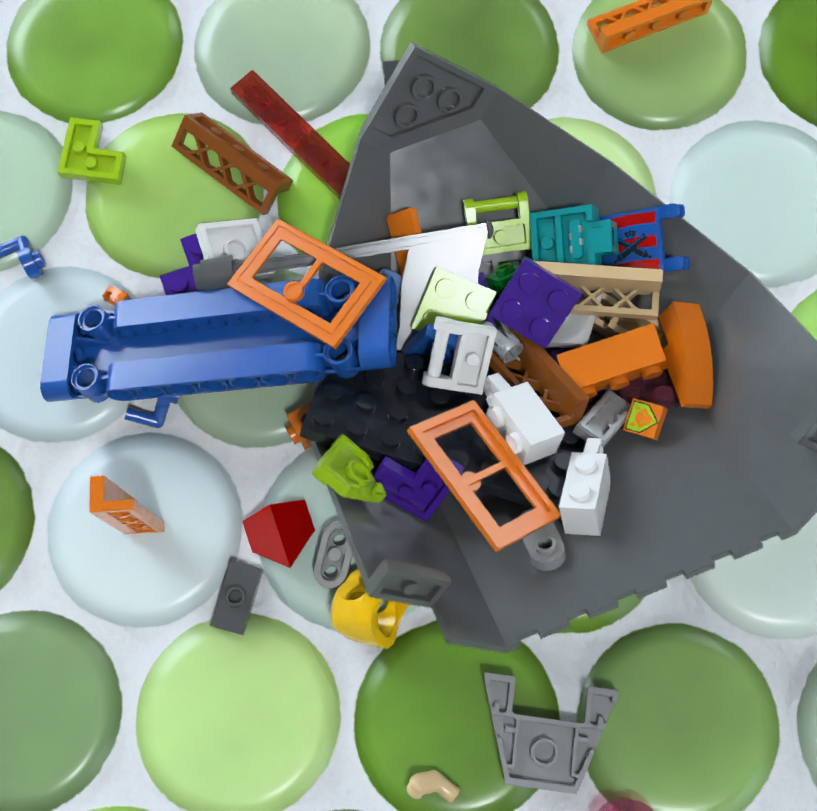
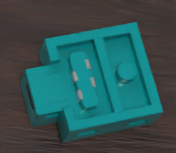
[530,204,619,265]

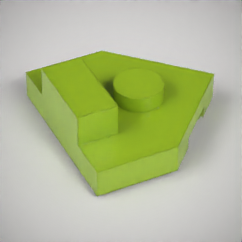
[311,434,387,503]

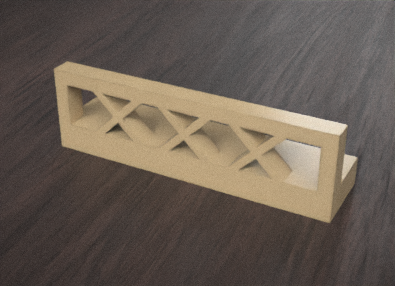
[534,261,663,320]

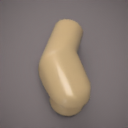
[406,770,461,804]

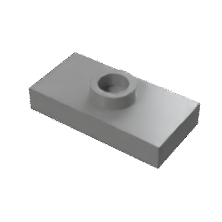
[573,390,631,448]

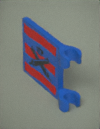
[599,203,690,273]

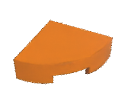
[102,286,131,306]

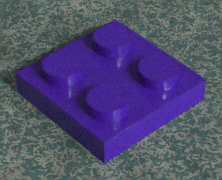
[489,256,582,349]

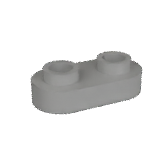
[518,508,566,571]
[314,522,353,589]

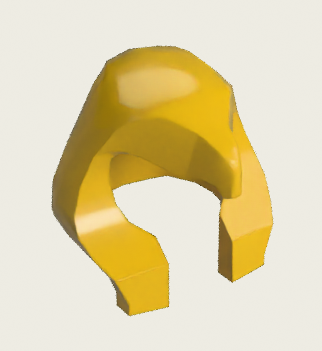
[330,570,415,649]

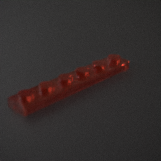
[230,69,350,200]

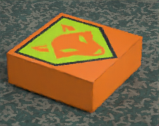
[623,398,668,441]

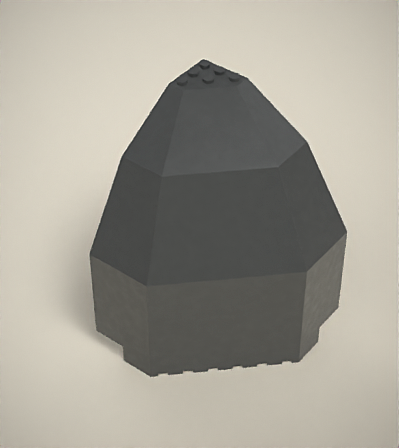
[311,41,817,653]

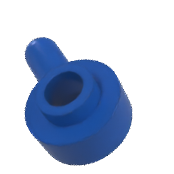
[0,236,46,280]
[124,396,179,428]

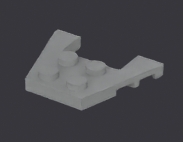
[484,672,619,794]

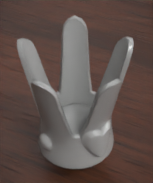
[484,321,523,363]

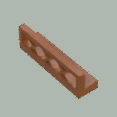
[171,112,294,215]
[489,323,590,428]

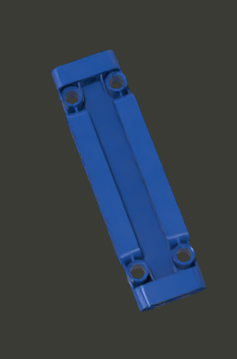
[40,275,397,403]

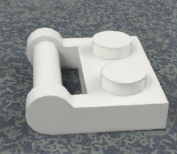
[422,317,497,395]

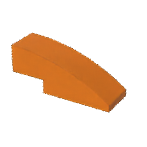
[659,301,713,409]

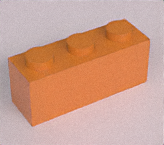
[557,323,667,398]

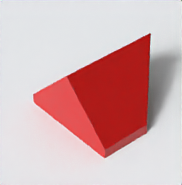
[242,499,315,568]

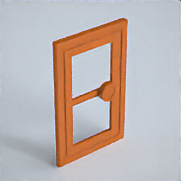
[227,219,387,350]
[407,400,561,553]

